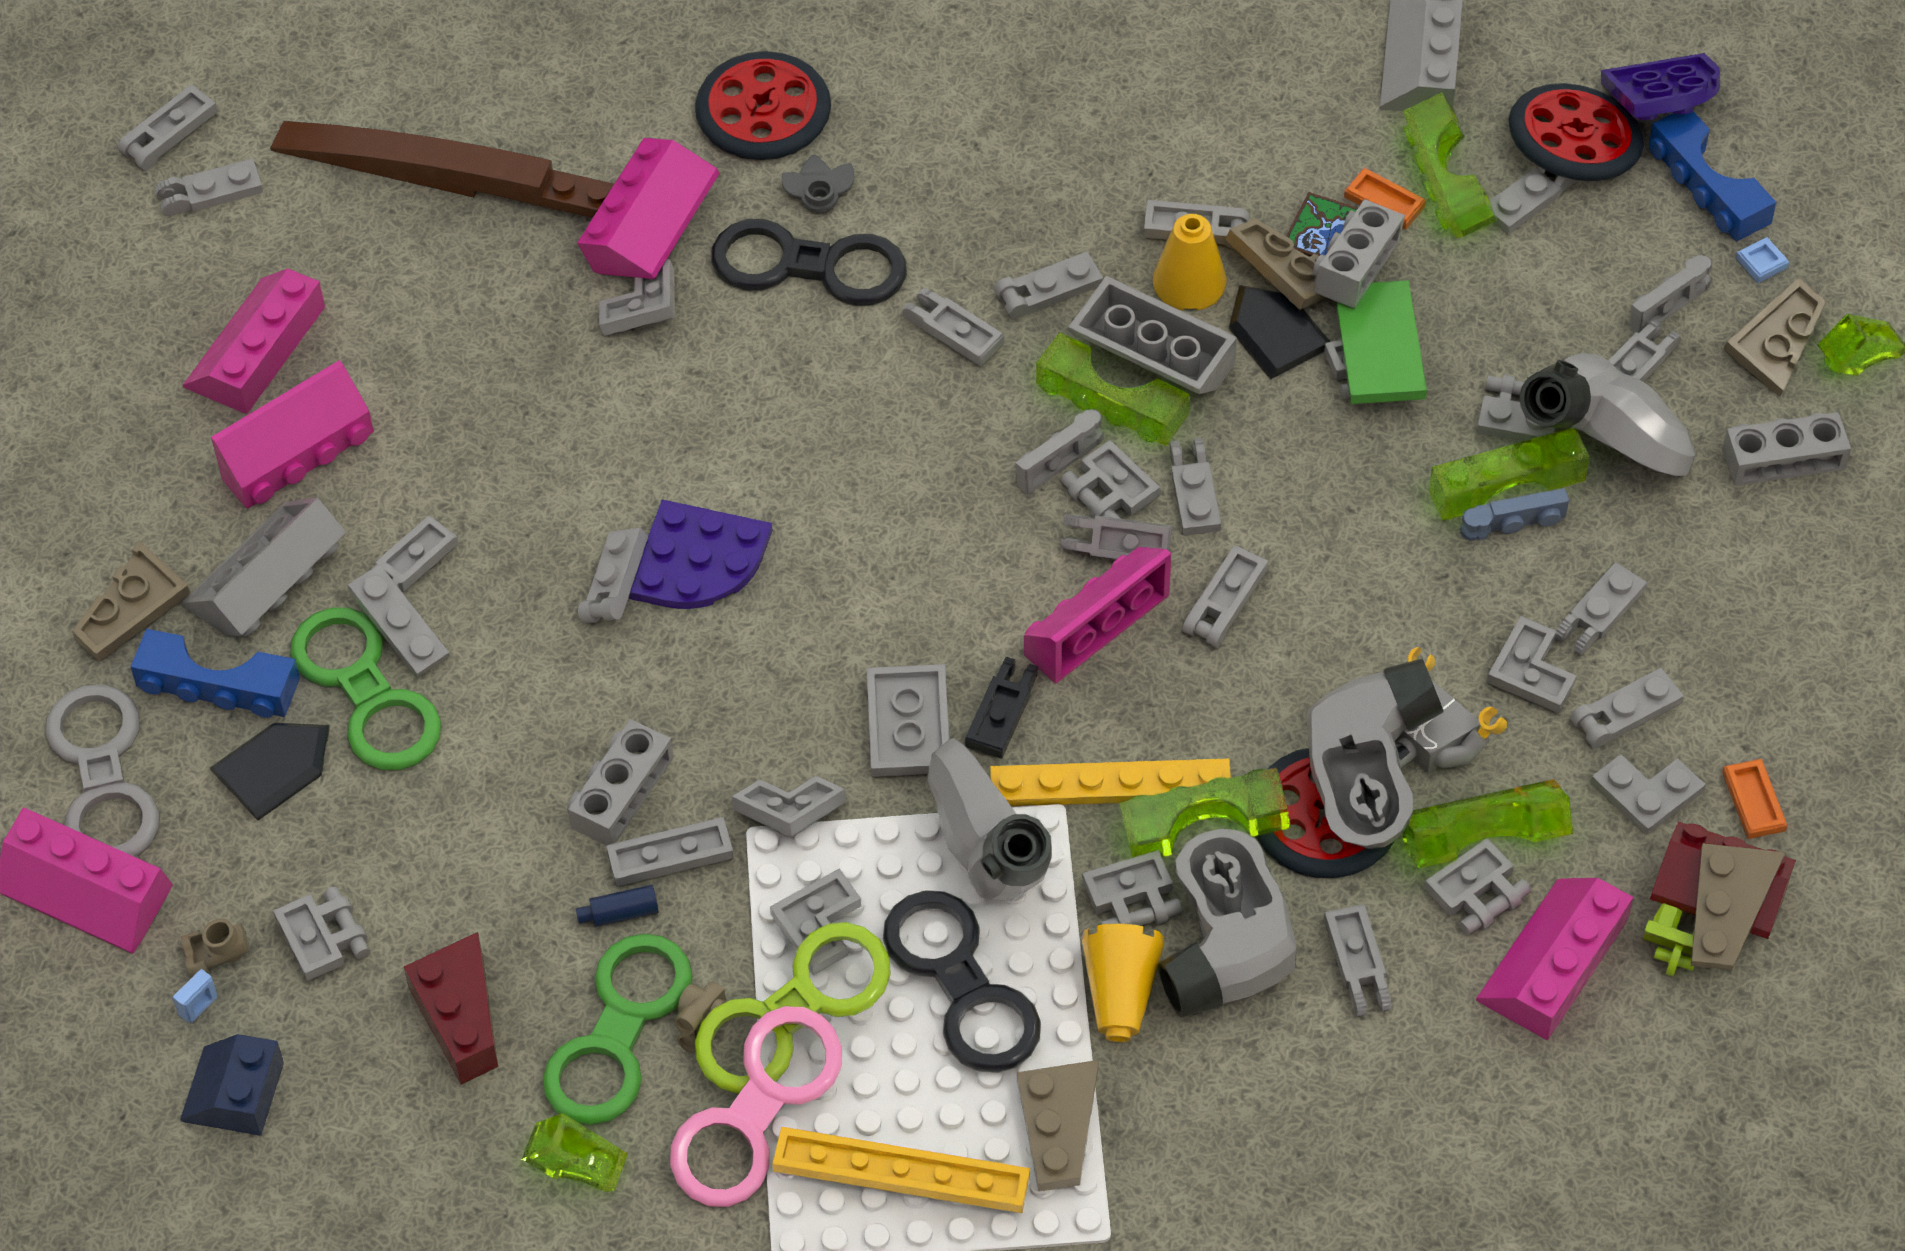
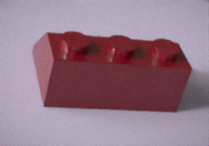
[1650,821,1796,939]

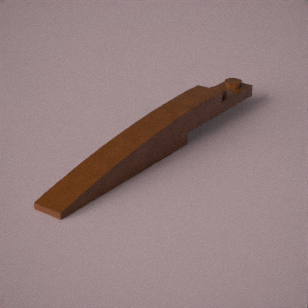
[270,121,614,218]

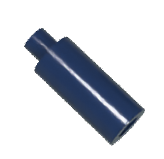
[575,884,659,927]

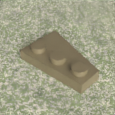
[1225,218,1327,310]
[1723,277,1827,396]
[72,540,190,662]
[1691,843,1786,970]
[1017,1060,1099,1192]

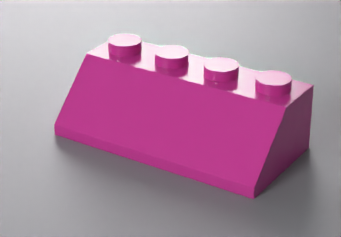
[577,138,720,279]
[183,268,325,414]
[211,360,374,509]
[1024,547,1171,684]
[0,807,173,954]
[1476,878,1634,1041]

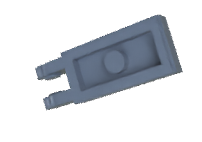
[1460,488,1569,541]

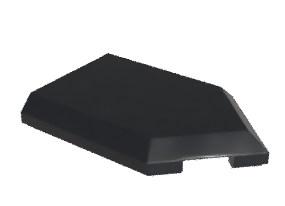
[1229,285,1330,380]
[210,723,330,820]

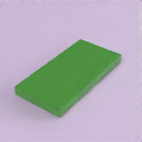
[1335,280,1427,404]

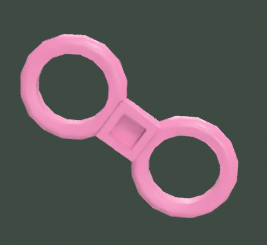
[670,1006,842,1207]

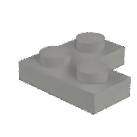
[599,259,675,336]
[1487,616,1577,714]
[1591,754,1706,835]
[732,776,846,837]
[770,868,861,975]

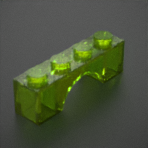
[1403,92,1497,238]
[1036,332,1190,446]
[1429,428,1590,521]
[1119,768,1290,858]
[1403,779,1573,869]

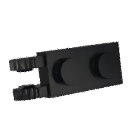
[965,657,1039,759]

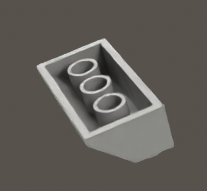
[1380,0,1463,116]
[1068,276,1237,394]
[181,498,346,637]

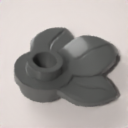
[782,155,854,213]

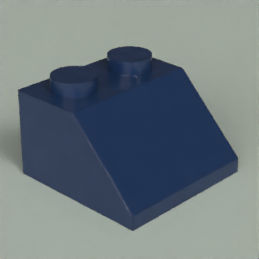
[180,1034,284,1136]

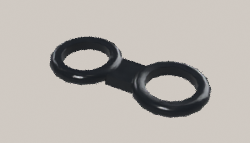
[711,219,907,306]
[883,890,1041,1073]

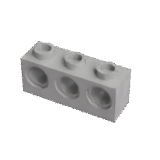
[1312,199,1405,309]
[1723,412,1851,486]
[567,719,674,845]

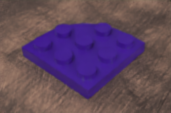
[1601,53,1720,120]
[628,499,773,609]

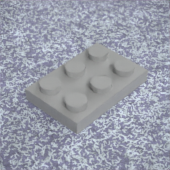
[867,664,949,777]

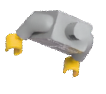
[1394,647,1507,773]

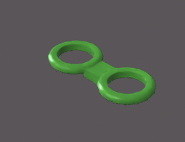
[290,608,441,770]
[543,933,693,1125]

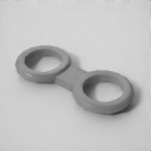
[46,684,159,857]

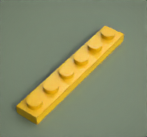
[990,758,1232,806]
[772,1127,1030,1213]

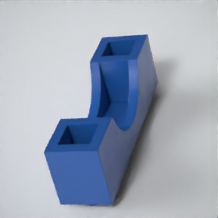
[1649,111,1776,242]
[131,628,300,718]

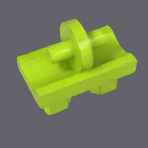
[1643,904,1695,977]

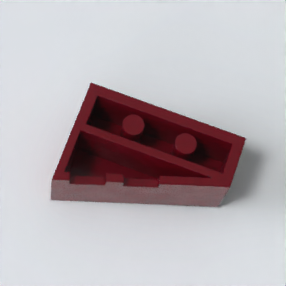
[404,932,498,1085]

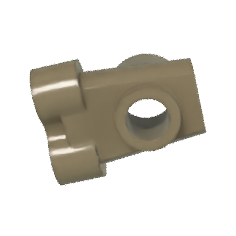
[181,918,250,978]
[674,982,727,1053]

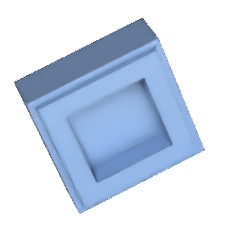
[1736,237,1789,283]
[172,969,217,1023]

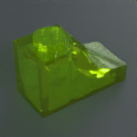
[1817,314,1905,376]
[522,1113,628,1192]

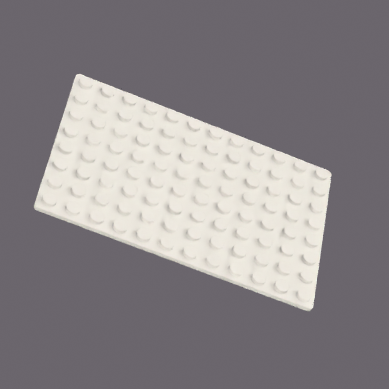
[746,804,1111,1251]

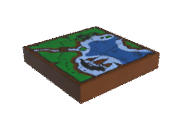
[1286,192,1358,257]

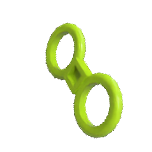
[695,922,891,1094]

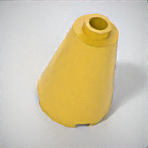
[1153,214,1227,311]
[1082,924,1164,1042]

